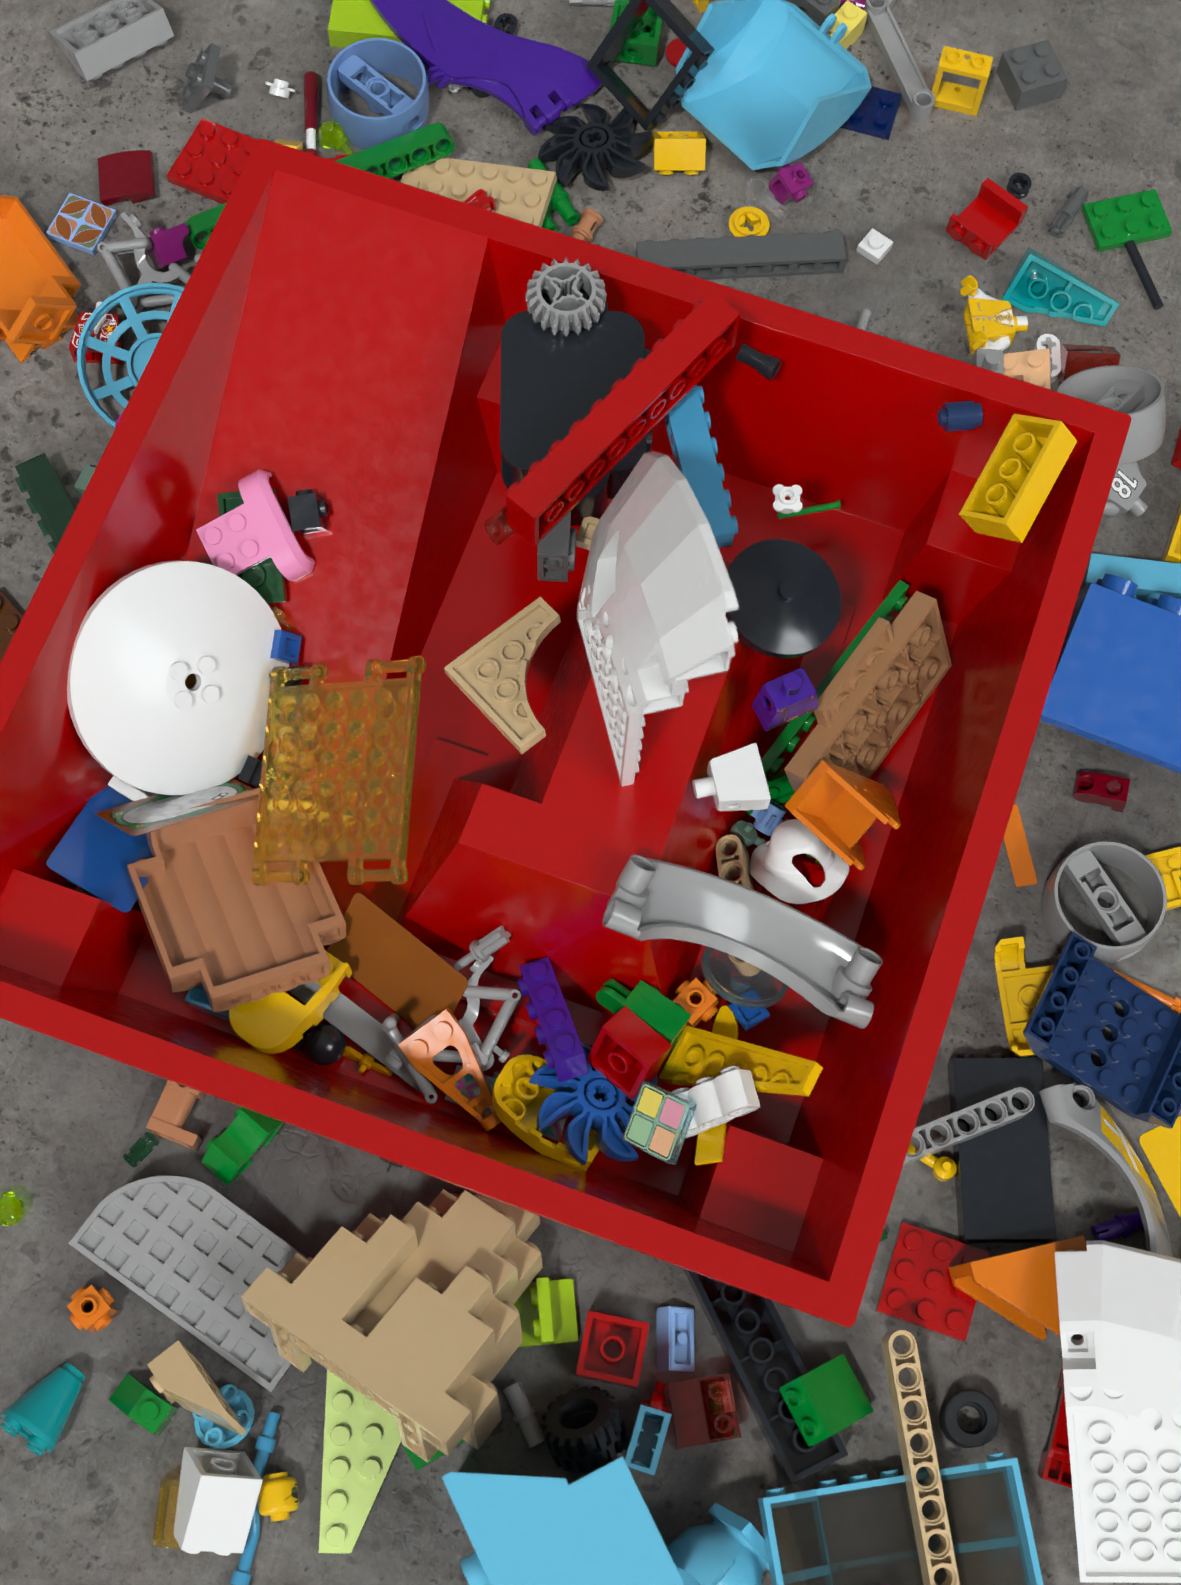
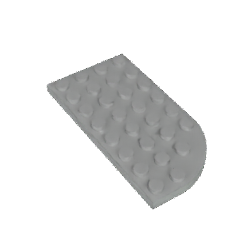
[68,1176,307,1392]

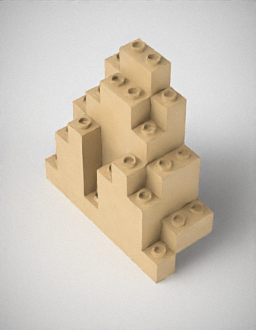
[241,1189,543,1463]

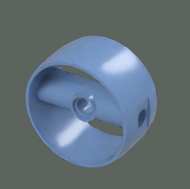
[326,38,430,150]

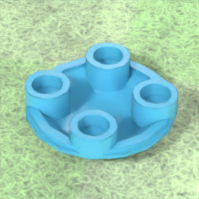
[192,1384,255,1449]

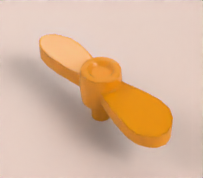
[343,1046,393,1077]

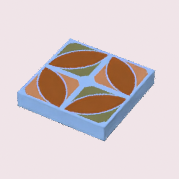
[46,193,118,256]

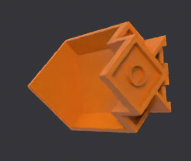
[0,195,81,363]

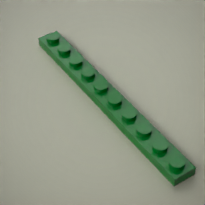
[761,580,909,784]

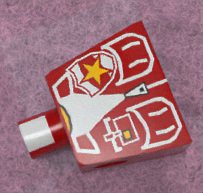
[69,302,125,364]

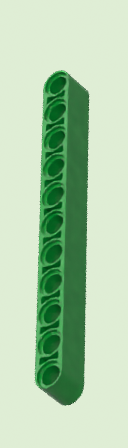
[186,122,455,250]

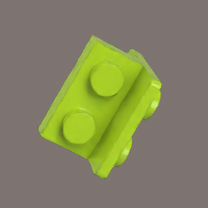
[513,1277,578,1347]

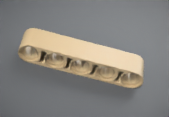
[715,834,761,976]

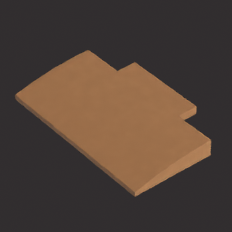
[784,591,952,792]

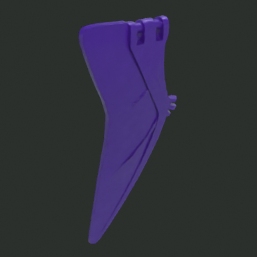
[370,0,603,136]

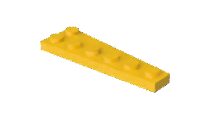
[659,1025,823,1096]

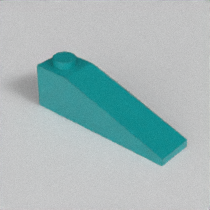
[1002,247,1120,326]

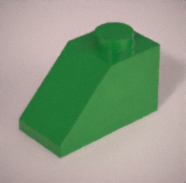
[108,1373,179,1436]

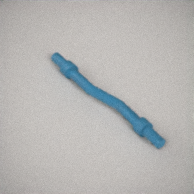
[230,1411,280,1585]

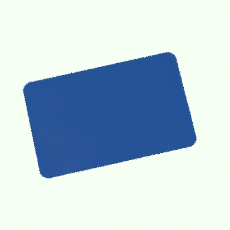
[46,786,153,912]

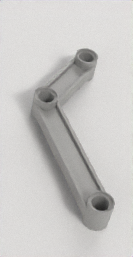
[864,0,935,123]

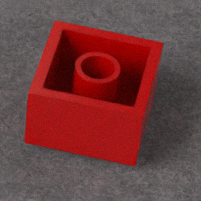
[586,1006,672,1100]
[575,1311,650,1389]

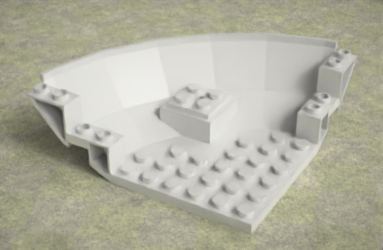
[577,452,739,786]
[1055,1240,1181,1583]

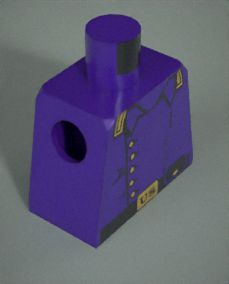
[752,668,818,732]

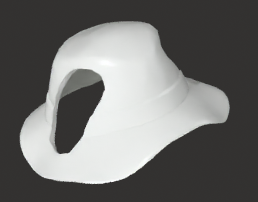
[750,819,849,904]

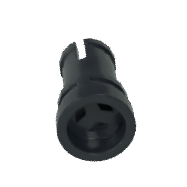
[736,343,782,381]

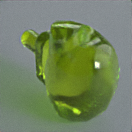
[318,120,354,155]
[0,1191,24,1226]

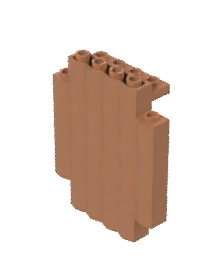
[127,787,346,1012]

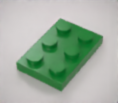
[1081,189,1172,252]

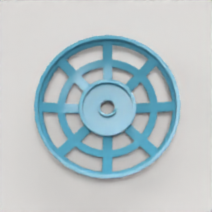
[77,283,184,428]

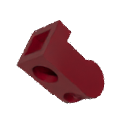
[1073,772,1130,812]

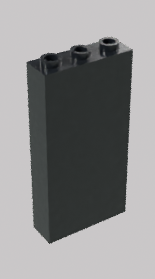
[947,1053,1056,1243]

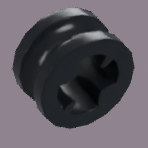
[1006,172,1032,199]

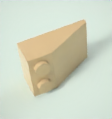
[147,1340,247,1436]

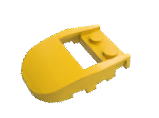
[229,950,352,1054]
[492,1055,599,1171]

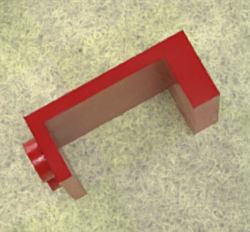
[946,178,1028,260]

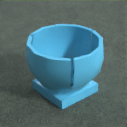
[667,1502,785,1585]

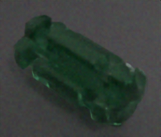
[123,1132,159,1167]

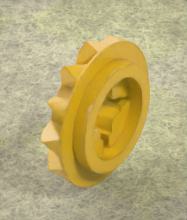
[729,206,770,237]

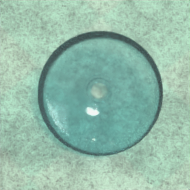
[701,946,788,1008]

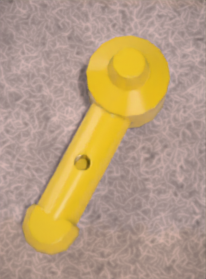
[907,1142,957,1182]

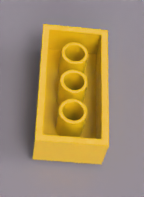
[959,414,1077,543]

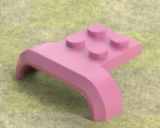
[196,469,315,582]

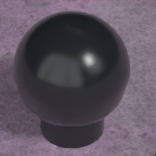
[295,1025,346,1066]

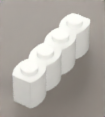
[638,1066,760,1148]

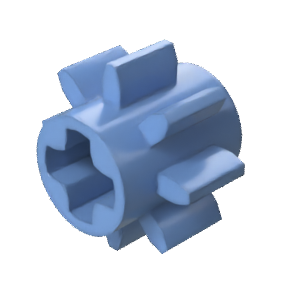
[751,800,787,836]

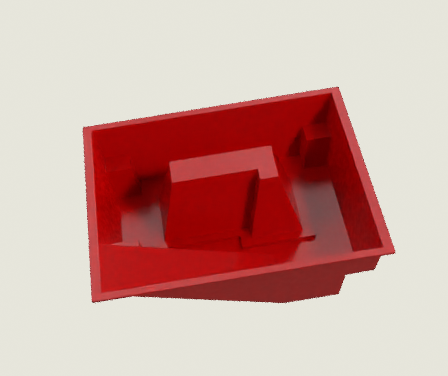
[0,139,1132,1328]

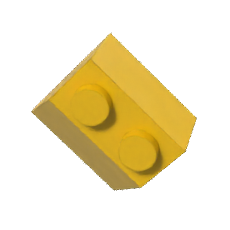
[652,131,706,175]

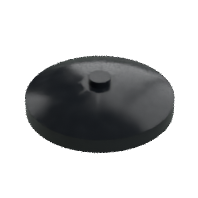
[725,539,841,658]

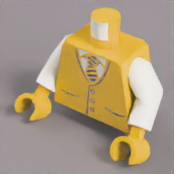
[960,275,1028,355]

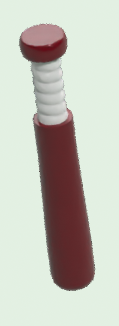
[304,71,319,156]

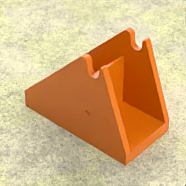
[785,760,901,871]
[949,1235,1087,1340]

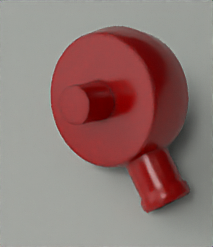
[641,1381,670,1419]

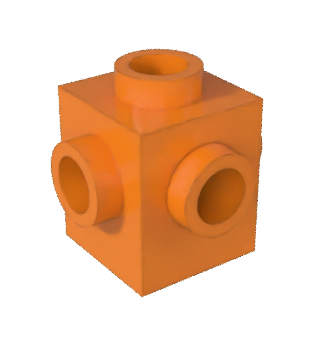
[672,978,718,1027]
[67,1285,118,1333]

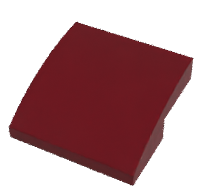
[98,150,156,206]

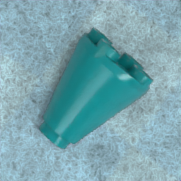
[0,1363,85,1457]

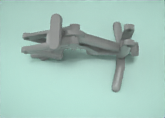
[97,212,201,314]
[382,955,521,1104]

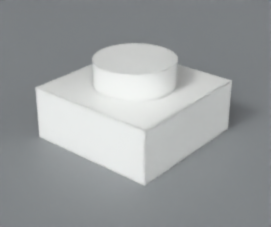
[856,228,893,265]

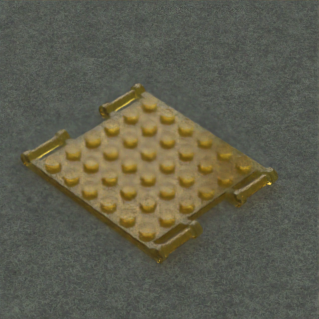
[251,656,426,886]

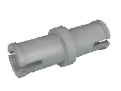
[503,1382,546,1449]

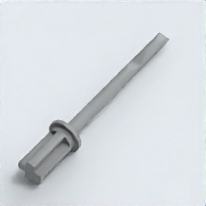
[451,926,511,971]

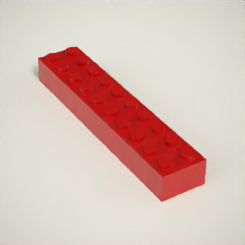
[506,292,740,547]

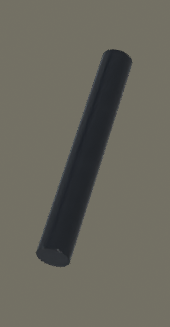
[1124,240,1164,310]

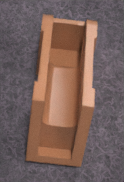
[146,1080,206,1152]

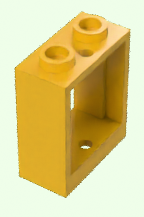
[932,46,993,116]

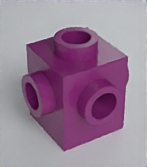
[767,162,814,206]

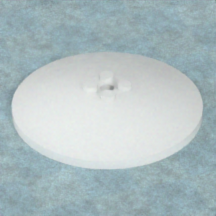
[67,560,289,795]

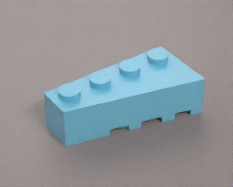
[1086,553,1181,604]

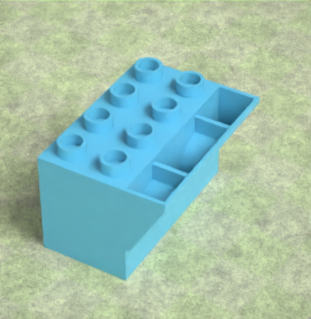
[442,1457,684,1585]

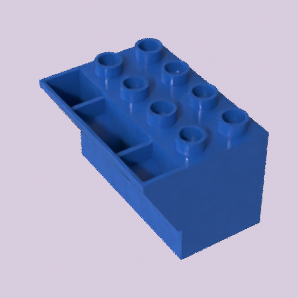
[1040,574,1181,774]

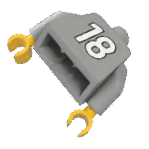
[1103,461,1148,517]

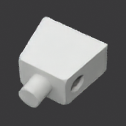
[692,743,771,811]

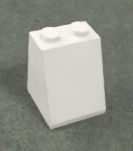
[173,1447,263,1556]

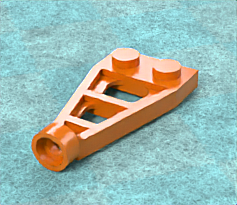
[398,1007,501,1132]

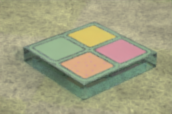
[622,1081,697,1165]

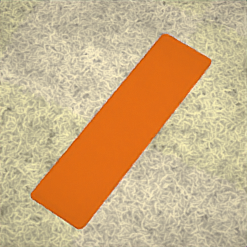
[1003,804,1038,887]

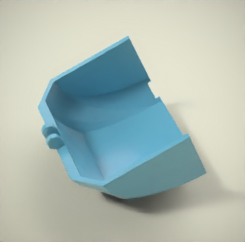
[676,0,872,170]

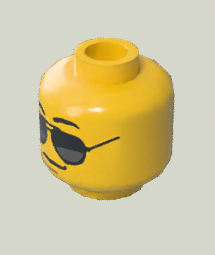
[257,1472,300,1522]

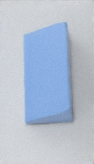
[656,1306,695,1372]

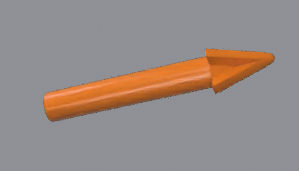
[1114,970,1181,1013]

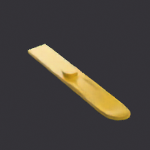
[694,1006,738,1165]

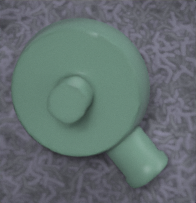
[730,821,765,847]

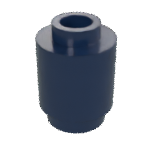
[937,400,983,432]

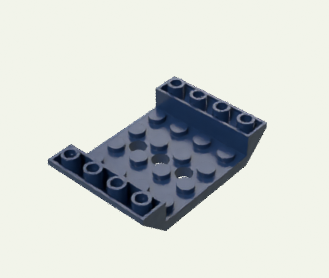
[1023,932,1181,1129]

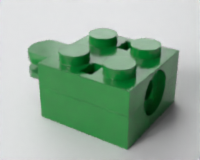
[609,0,663,66]
[596,979,691,1057]

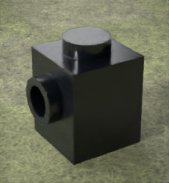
[288,489,329,535]

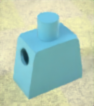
[624,1405,672,1476]

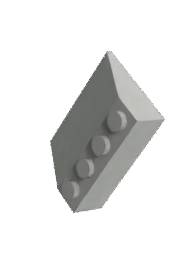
[49,0,174,81]

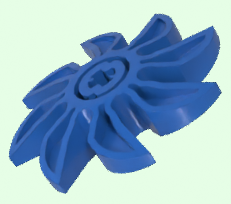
[529,1042,657,1165]

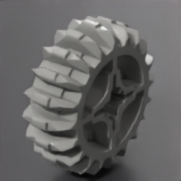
[526,257,607,337]

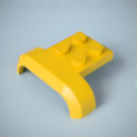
[994,936,1055,1057]

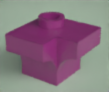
[146,223,190,270]

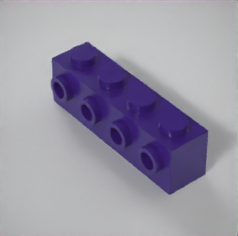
[517,957,588,1083]

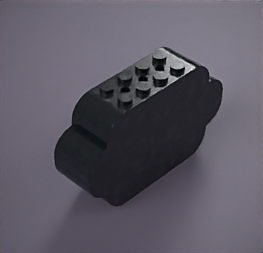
[500,288,652,526]

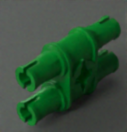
[527,158,579,232]

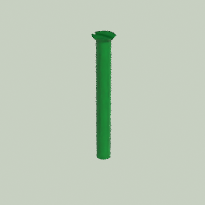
[777,499,841,519]

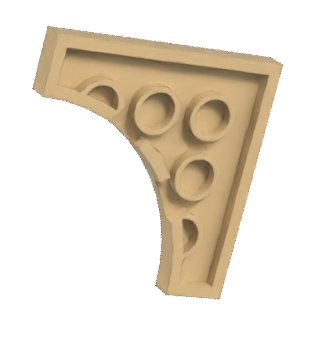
[444,597,561,754]

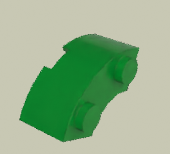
[201,1106,284,1186]

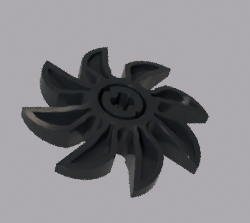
[538,104,652,191]

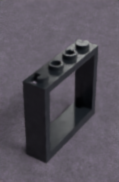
[586,0,715,131]

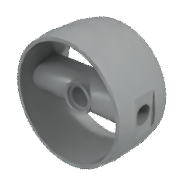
[1057,365,1166,465]
[1041,841,1167,964]

